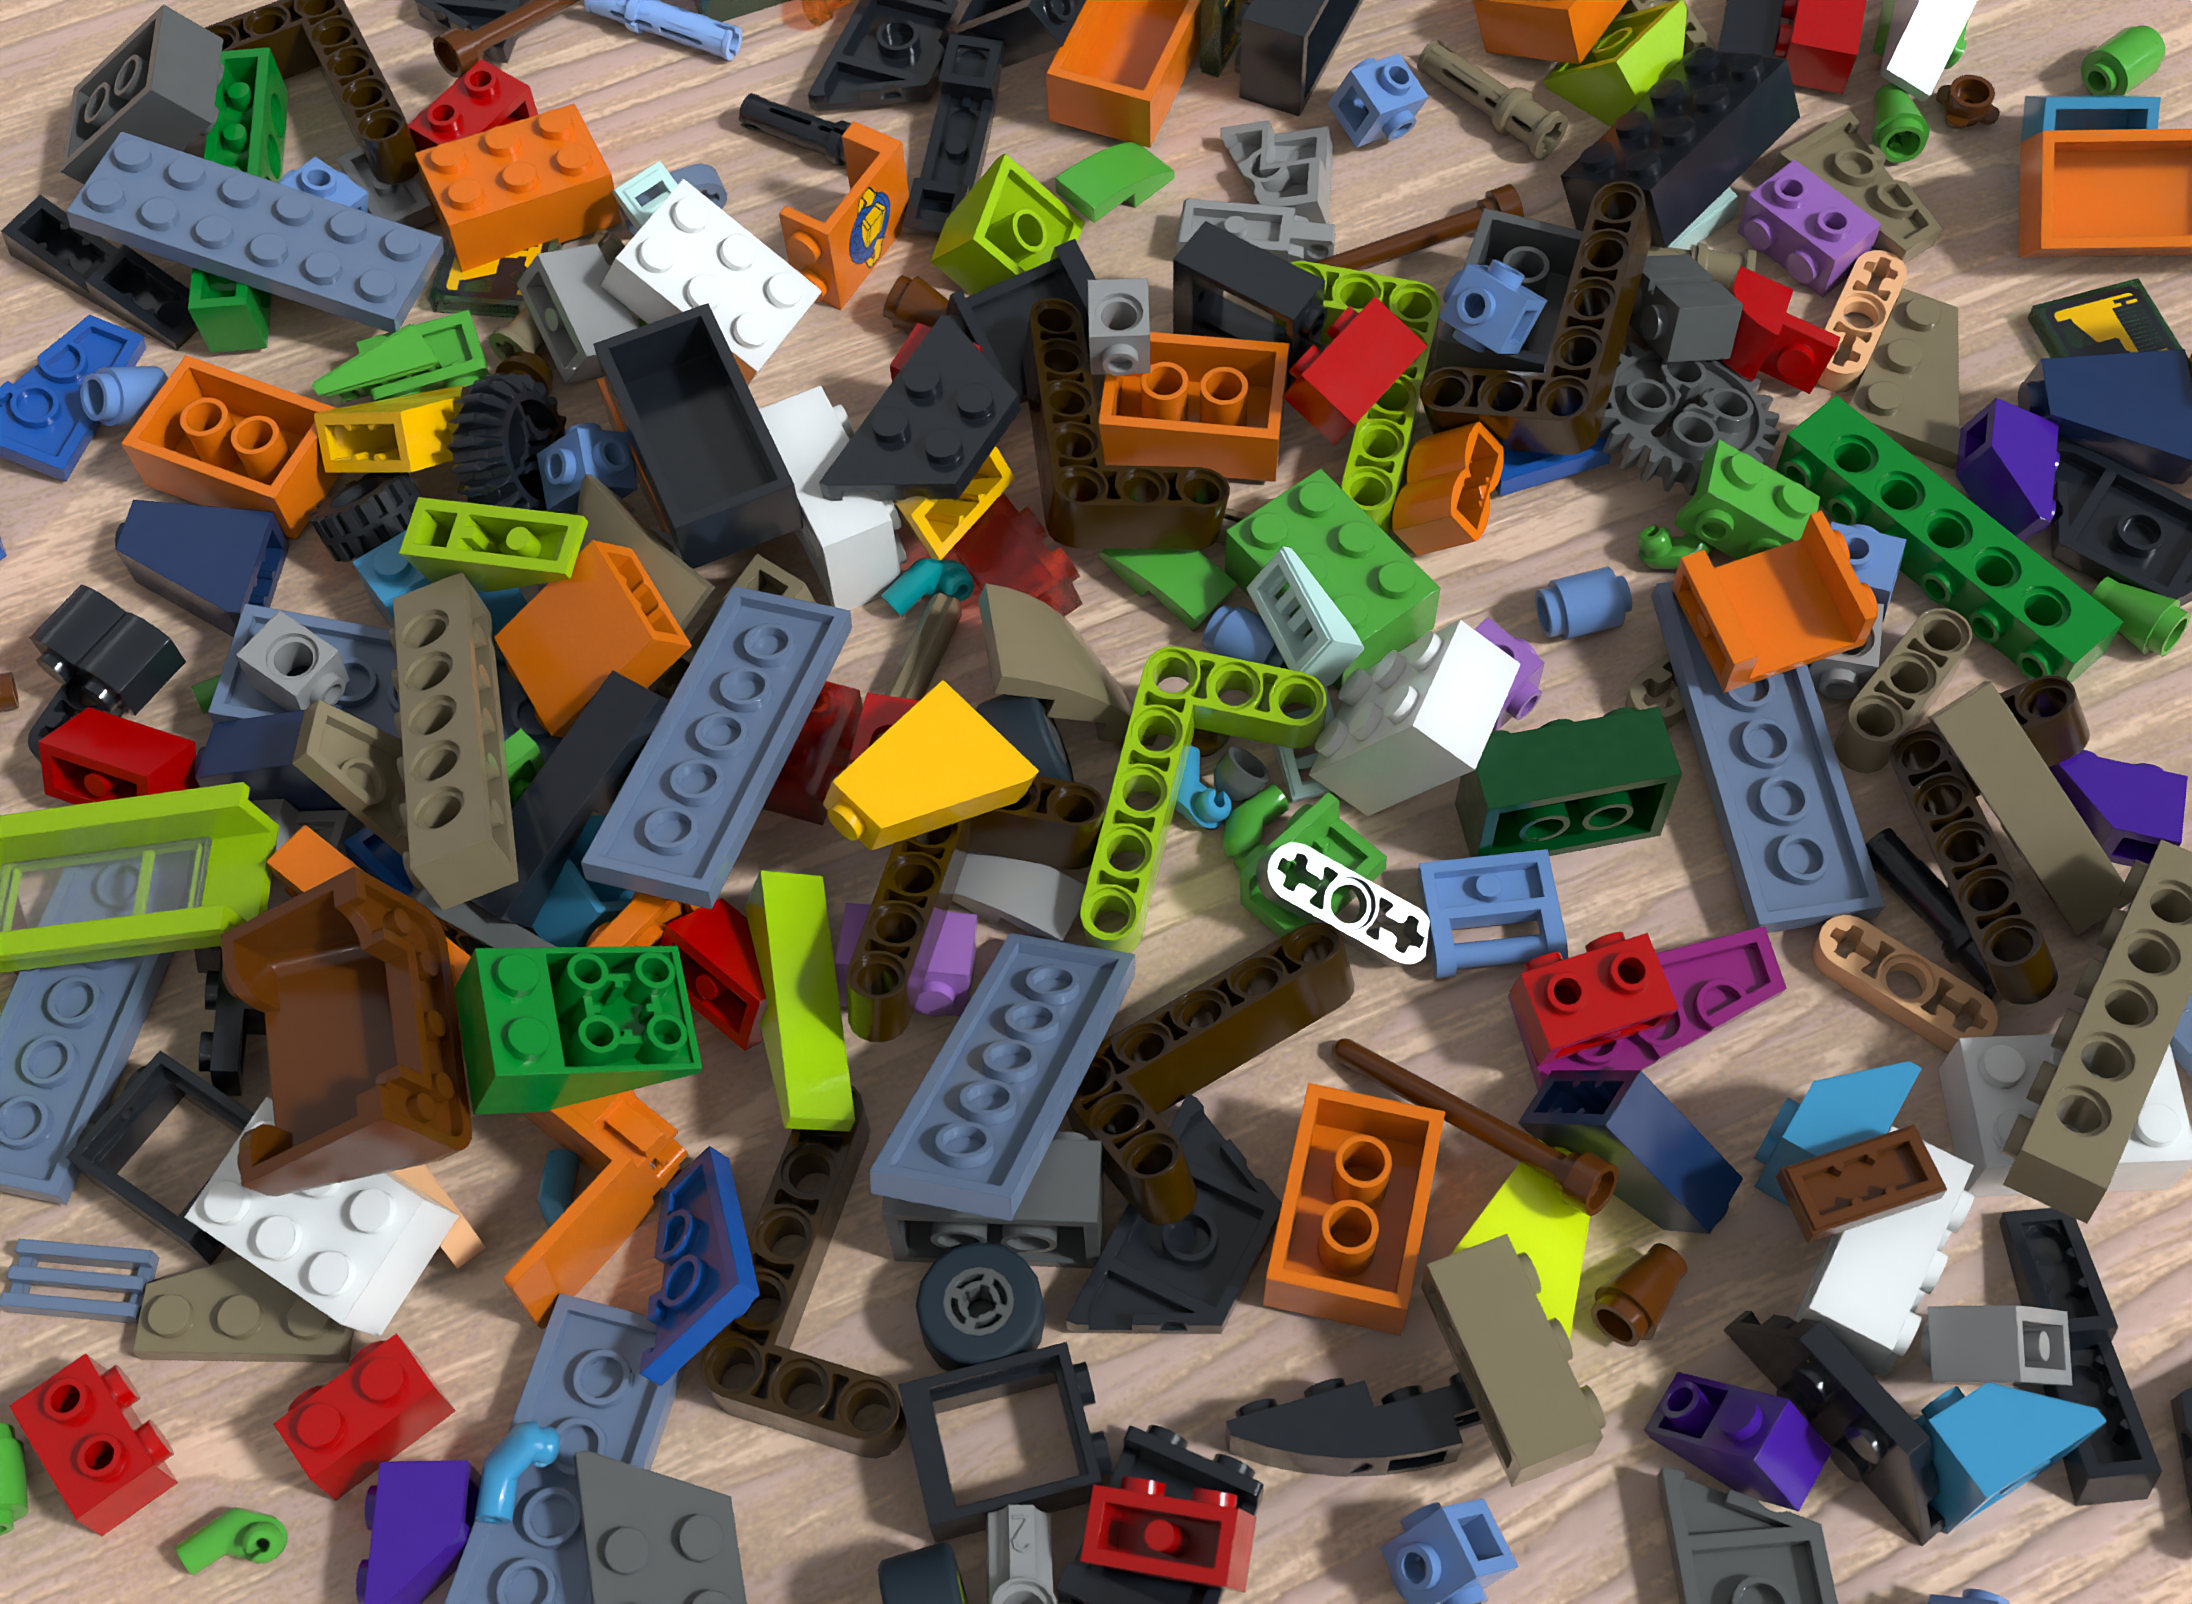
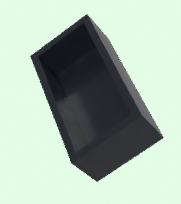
[1234,0,1363,117]
[1560,47,1800,248]
[593,303,804,569]

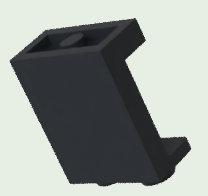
[946,239,1096,404]
[1056,1425,1264,1604]

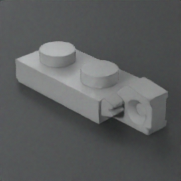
[1176,198,1336,263]

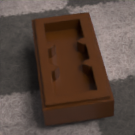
[1776,1125,1948,1243]

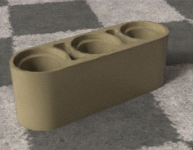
[1834,608,1972,773]

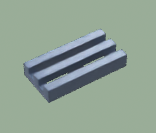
[0,1239,160,1324]

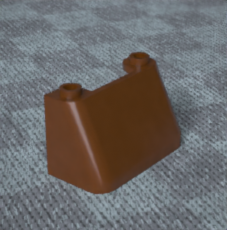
[221,867,472,1197]

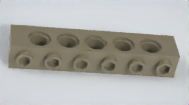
[389,572,519,911]
[2001,840,2192,1224]

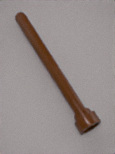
[433,0,580,78]
[1313,184,1524,271]
[1332,1038,1618,1216]

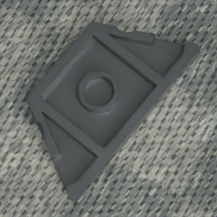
[573,1450,747,1604]
[1657,1467,1838,1604]

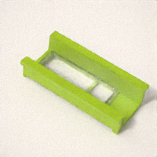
[0,782,280,973]

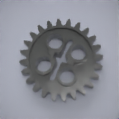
[1598,342,1780,496]

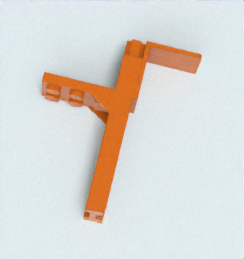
[266,825,702,1330]

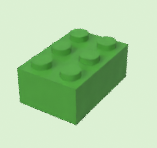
[1225,468,1441,692]

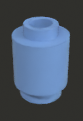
[80,366,168,426]
[1535,566,1632,640]
[1202,605,1288,669]

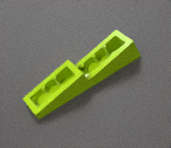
[745,870,855,1131]

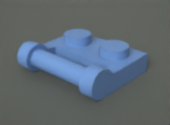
[1417,849,1568,979]

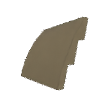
[577,474,715,631]
[978,583,1158,746]

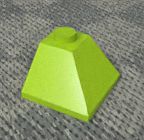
[1543,0,1687,127]
[930,153,1085,295]

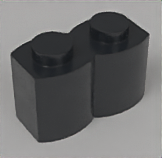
[29,585,186,716]

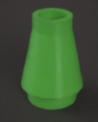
[1872,83,1930,163]
[2091,577,2191,657]

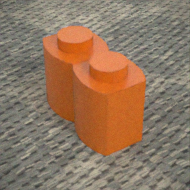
[1392,421,1504,556]

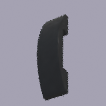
[902,34,1004,237]

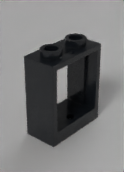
[938,0,1086,68]
[1173,221,1328,391]
[66,1050,254,1265]
[898,1342,1113,1543]

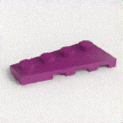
[1508,926,1787,1091]

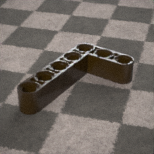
[205,0,419,184]
[1420,181,1651,455]
[1023,298,1230,550]
[1890,675,2090,1005]
[846,775,1104,1043]
[1066,923,1355,1225]
[700,1085,907,1459]

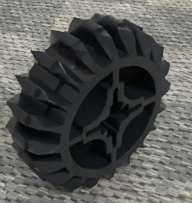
[446,372,567,513]

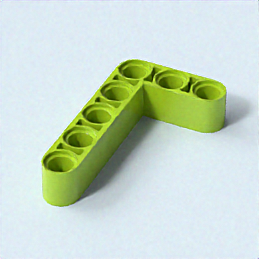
[1273,261,1441,534]
[1080,646,1326,953]

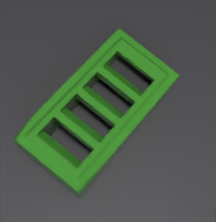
[312,323,442,406]

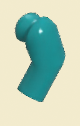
[881,558,974,617]

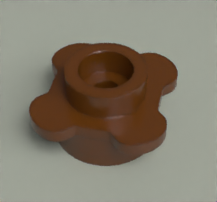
[1936,75,2000,129]

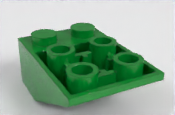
[454,946,703,1115]

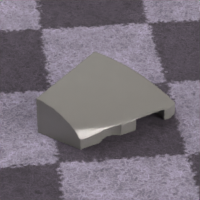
[1220,120,1333,224]

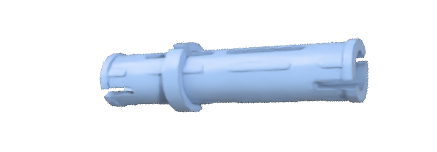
[584,0,742,61]

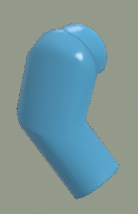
[1175,746,1232,829]
[537,1149,580,1229]
[475,1421,560,1524]

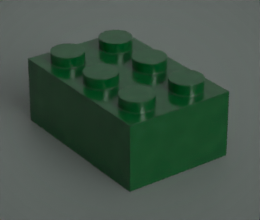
[1455,706,1682,857]

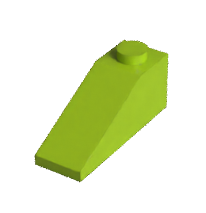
[399,497,589,592]

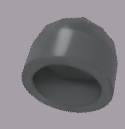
[1214,746,1270,801]

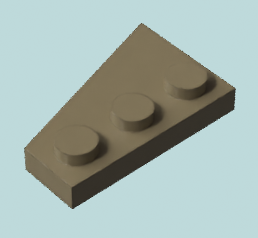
[1772,110,1942,264]
[1849,288,1960,469]
[292,699,409,857]
[132,1256,354,1363]

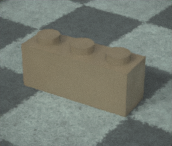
[1421,1234,1605,1487]

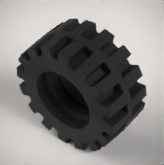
[309,472,423,562]

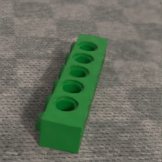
[188,47,289,353]
[1776,395,2123,683]

